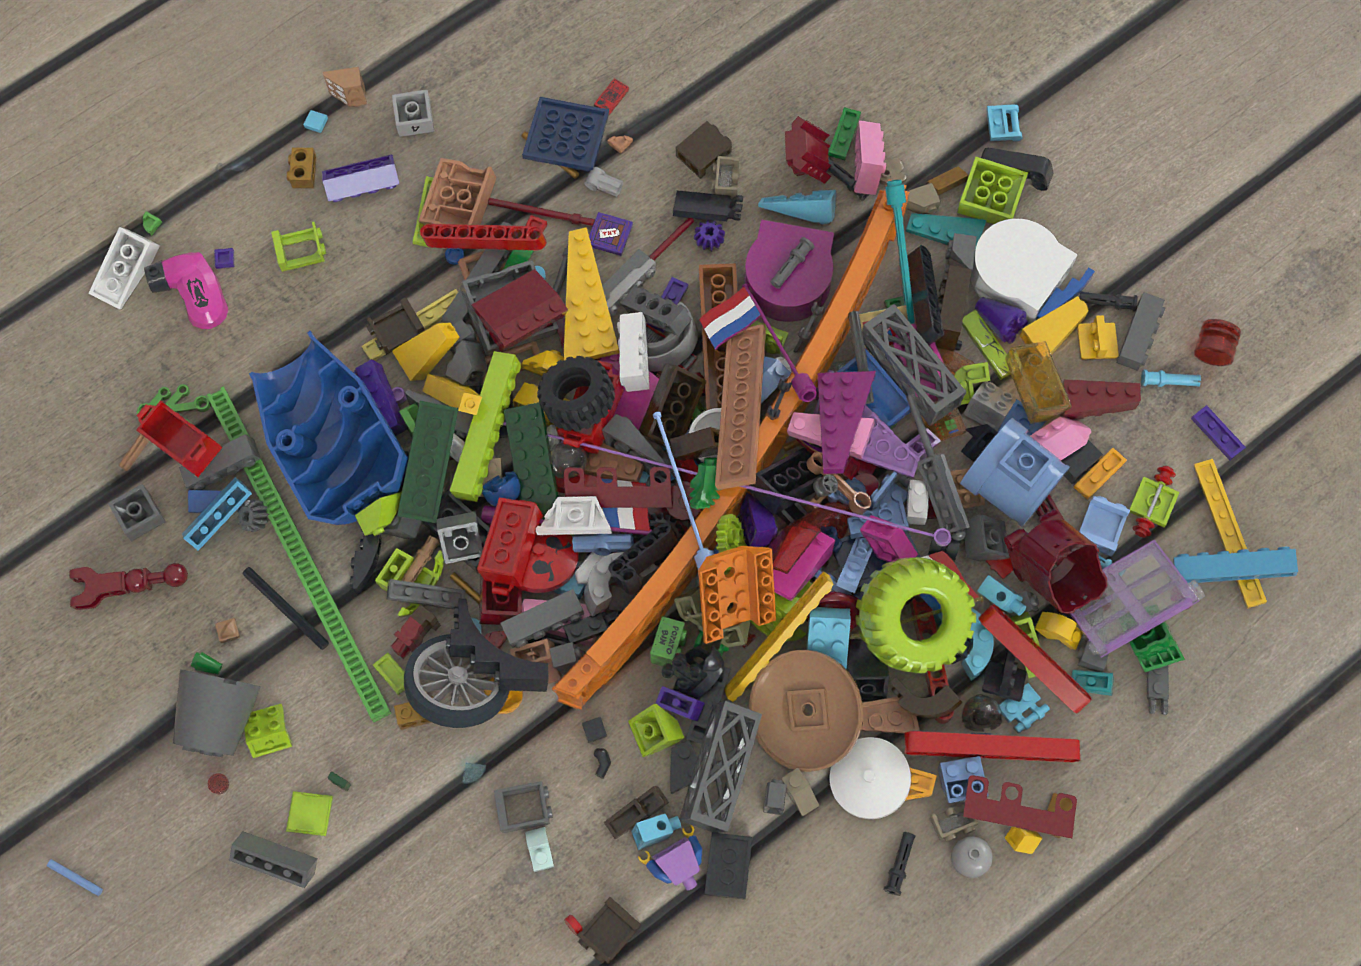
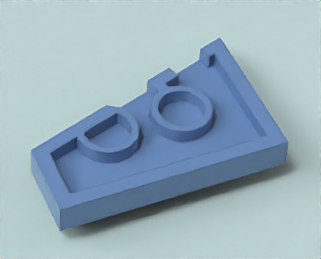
[847,496,909,539]

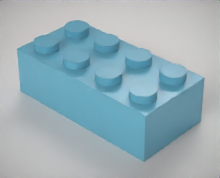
[806,607,851,669]

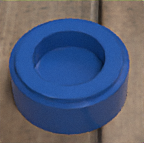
[445,248,464,265]

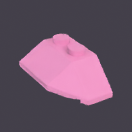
[1030,417,1091,461]

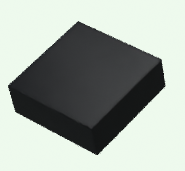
[582,717,607,743]

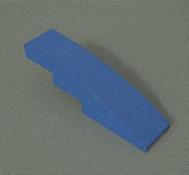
[1035,268,1095,321]

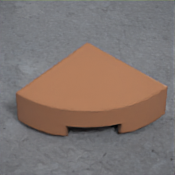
[607,136,633,154]

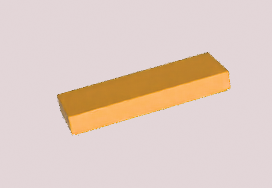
[1074,448,1127,500]

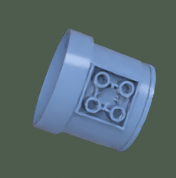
[960,418,1070,527]

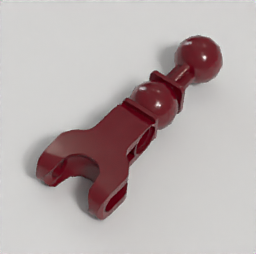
[69,563,188,610]

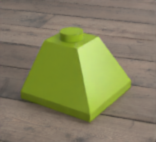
[355,492,402,536]
[628,704,684,757]

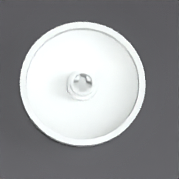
[830,737,911,819]

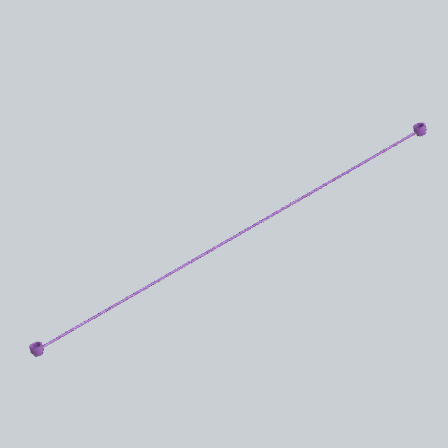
[392,387,951,546]

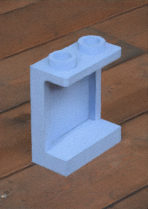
[1079,496,1130,557]

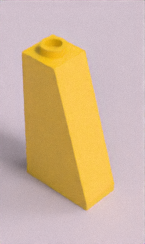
[1020,296,1088,365]
[392,323,460,381]
[423,374,482,415]

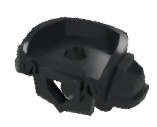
[661,645,724,699]

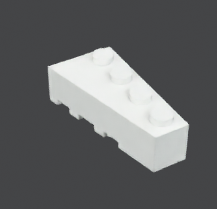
[617,312,650,392]

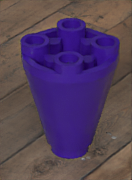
[975,297,1028,344]

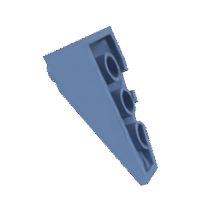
[761,356,791,403]

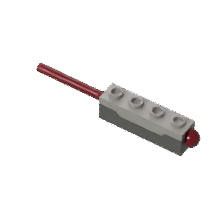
[602,218,694,317]

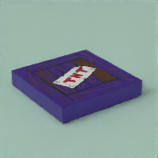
[589,212,633,256]

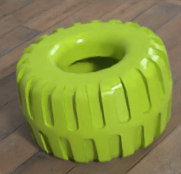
[856,557,976,673]

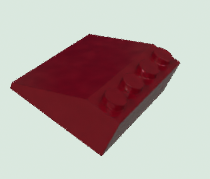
[471,269,568,352]

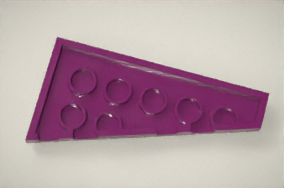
[817,371,876,474]

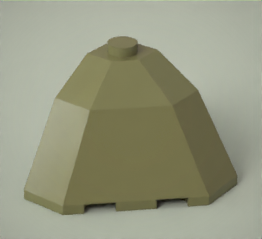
[674,586,751,647]

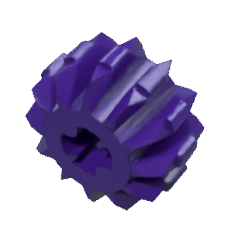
[694,220,725,252]

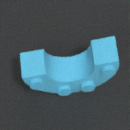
[932,608,994,681]

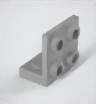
[964,381,1017,431]

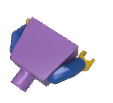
[638,825,702,891]

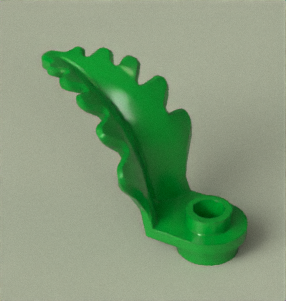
[689,457,722,509]

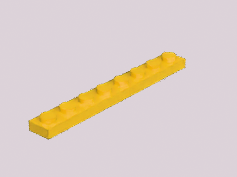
[1193,459,1267,609]
[724,571,834,702]

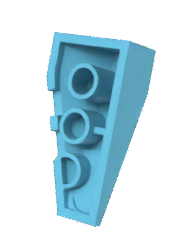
[758,190,836,224]

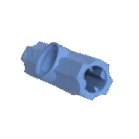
[572,533,634,556]

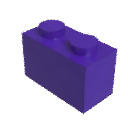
[655,686,704,721]

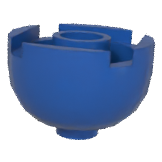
[482,471,520,506]

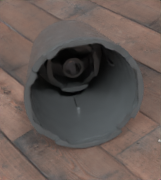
[173,669,261,757]

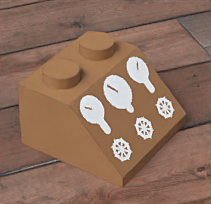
[323,67,367,107]

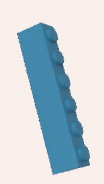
[1173,546,1298,584]

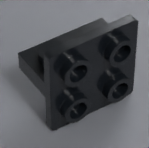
[982,652,1027,702]

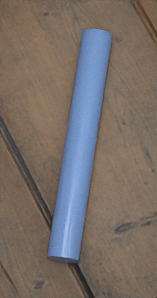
[47,859,103,896]

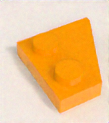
[905,767,937,801]

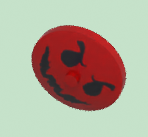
[516,523,578,593]

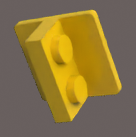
[1077,315,1119,360]

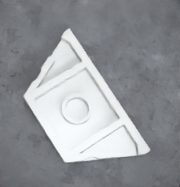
[536,496,612,535]

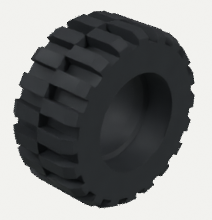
[537,356,615,431]

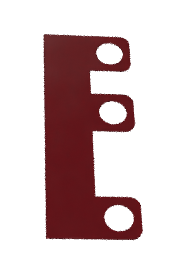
[564,467,672,508]
[963,775,1077,839]

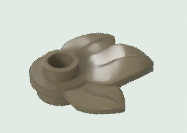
[879,158,908,185]

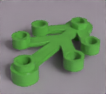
[137,384,211,423]

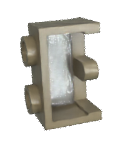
[712,156,739,198]
[929,802,979,842]

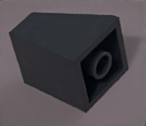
[846,639,889,702]

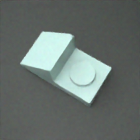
[525,827,554,872]

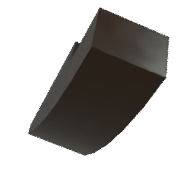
[604,786,669,839]

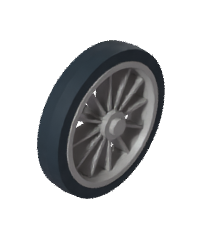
[404,634,509,728]

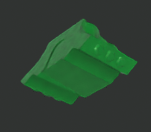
[1119,604,1185,672]

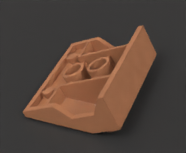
[419,158,496,225]

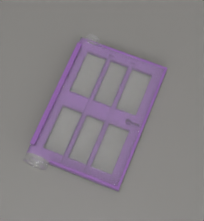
[1069,540,1205,658]

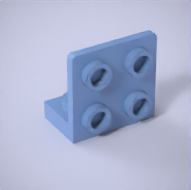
[869,471,908,511]

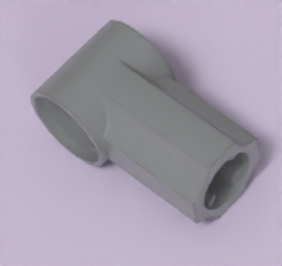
[584,167,623,197]

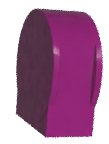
[744,219,834,322]

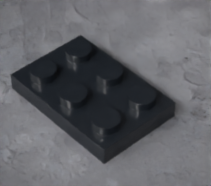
[705,832,752,900]

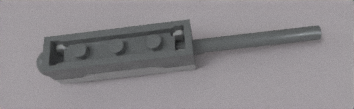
[906,394,970,541]

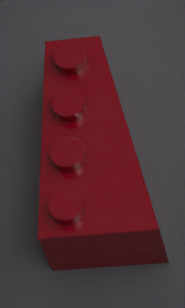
[1060,379,1141,420]

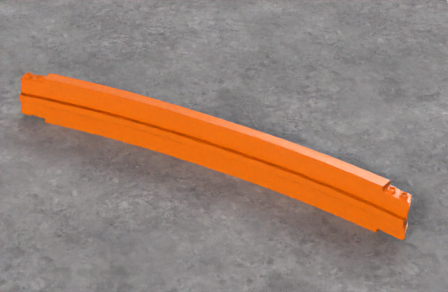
[552,180,910,710]

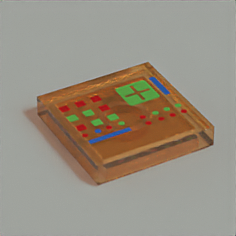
[921,402,966,441]

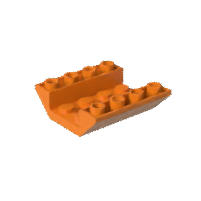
[698,546,776,644]

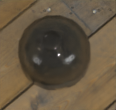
[549,441,587,479]
[962,694,1002,732]

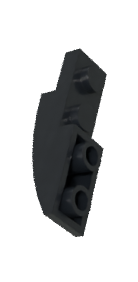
[350,529,382,594]

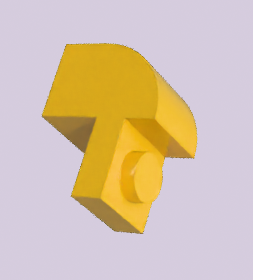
[1035,612,1083,650]

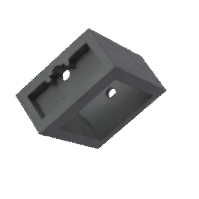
[494,781,553,834]

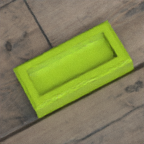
[373,652,405,695]

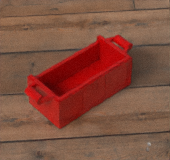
[557,360,624,454]
[136,400,223,477]
[477,497,543,596]

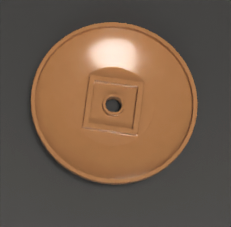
[749,650,863,772]

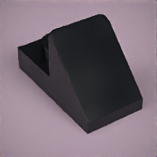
[961,424,998,462]

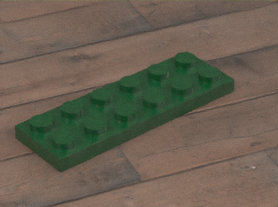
[397,401,459,523]
[504,402,559,520]

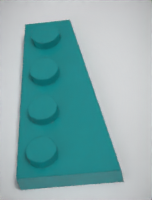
[905,213,987,249]

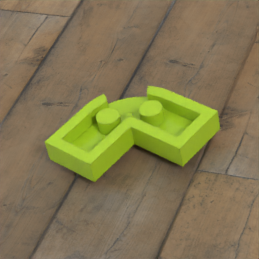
[954,362,990,405]

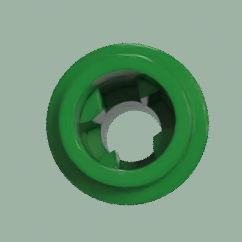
[191,652,223,675]

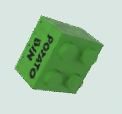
[650,616,688,666]

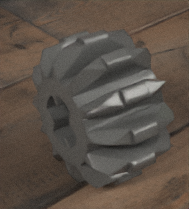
[237,499,269,532]

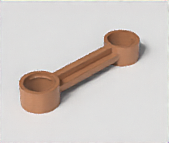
[807,452,871,515]

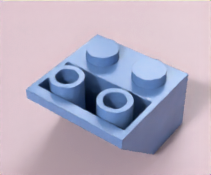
[937,756,989,804]

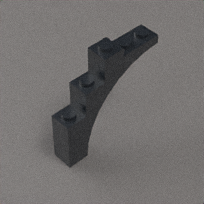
[446,598,549,692]

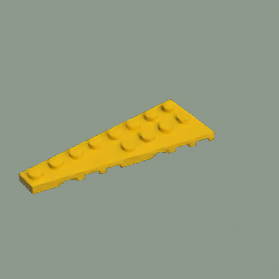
[564,227,620,360]

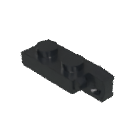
[563,611,619,644]

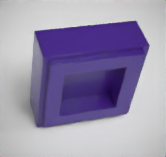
[214,248,235,269]

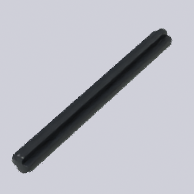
[242,567,329,650]

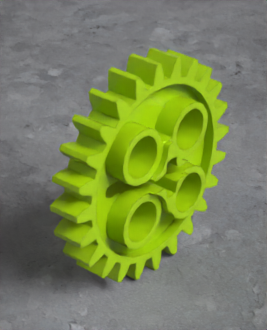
[716,514,747,575]

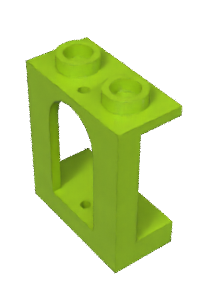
[271,222,327,272]

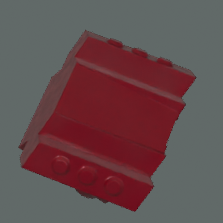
[785,116,831,184]

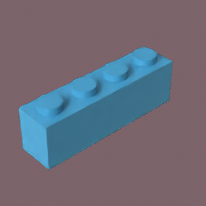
[182,477,252,550]

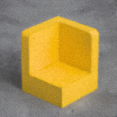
[1005,827,1043,854]

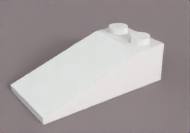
[89,227,160,309]

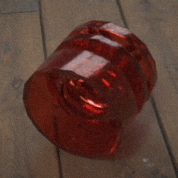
[1194,319,1241,366]

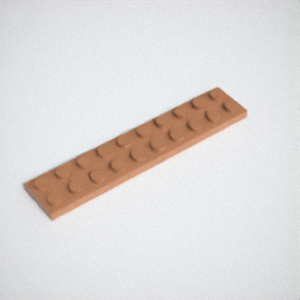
[715,324,766,490]

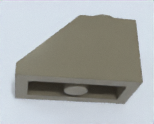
[906,183,941,214]
[781,768,819,817]

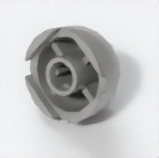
[951,836,993,878]

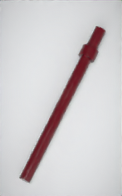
[488,198,595,226]

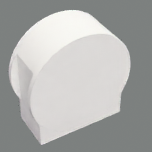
[970,219,1077,324]

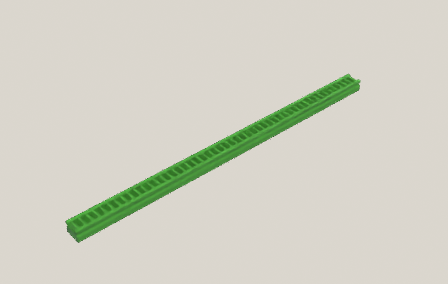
[207,386,391,722]

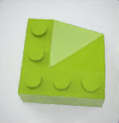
[957,157,1028,224]

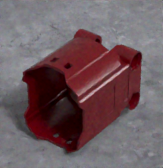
[1004,509,1108,614]

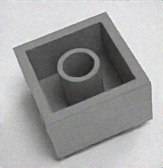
[392,90,435,137]

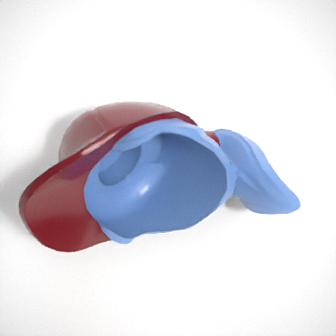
[828,473,879,506]

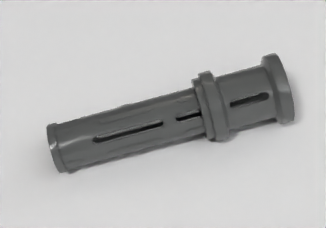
[770,237,815,289]

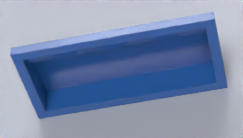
[837,348,911,428]

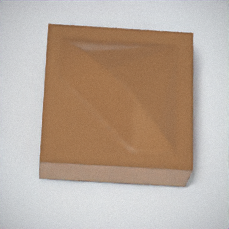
[215,618,240,644]

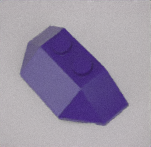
[740,493,777,547]

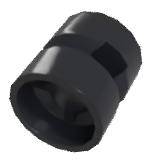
[928,530,960,562]

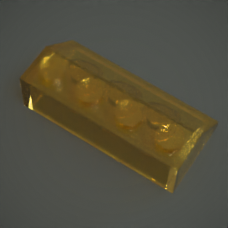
[1005,341,1072,424]

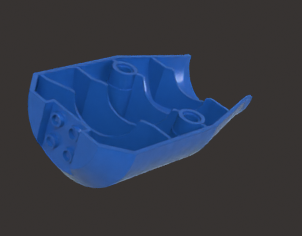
[249,331,408,525]

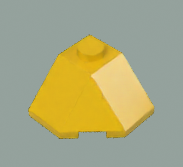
[521,350,564,376]

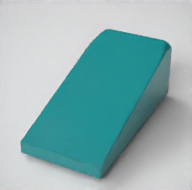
[1072,670,1114,696]

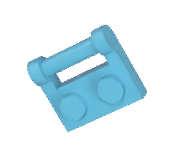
[986,105,1023,141]

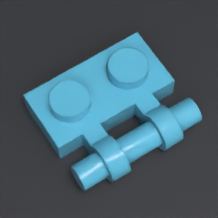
[997,683,1050,733]

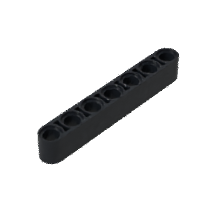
[907,245,944,346]

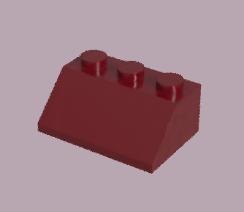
[479,575,522,625]

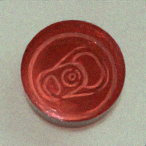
[208,773,229,795]

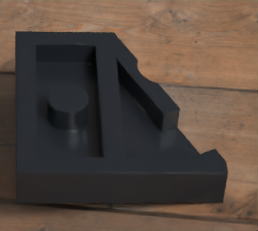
[670,740,697,794]

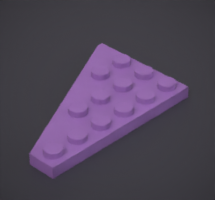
[813,370,920,478]

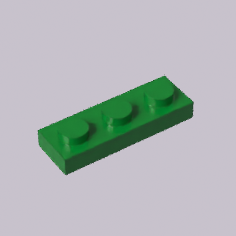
[828,107,861,161]

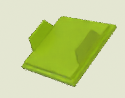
[286,791,333,836]

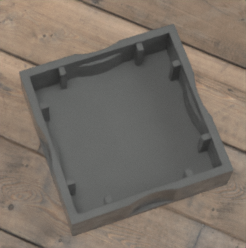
[460,260,558,357]

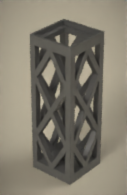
[862,304,966,426]
[679,701,762,833]

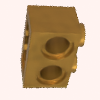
[287,147,317,188]
[394,696,434,730]

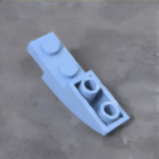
[836,538,872,593]

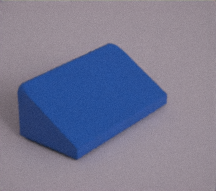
[188,490,221,513]

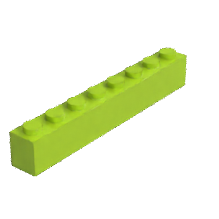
[450,351,521,502]

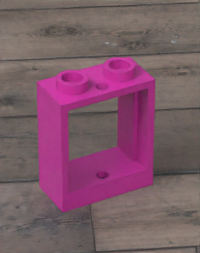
[860,515,918,562]

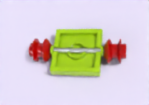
[1129,466,1180,537]

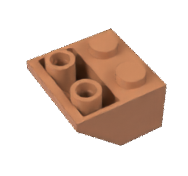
[510,639,562,684]

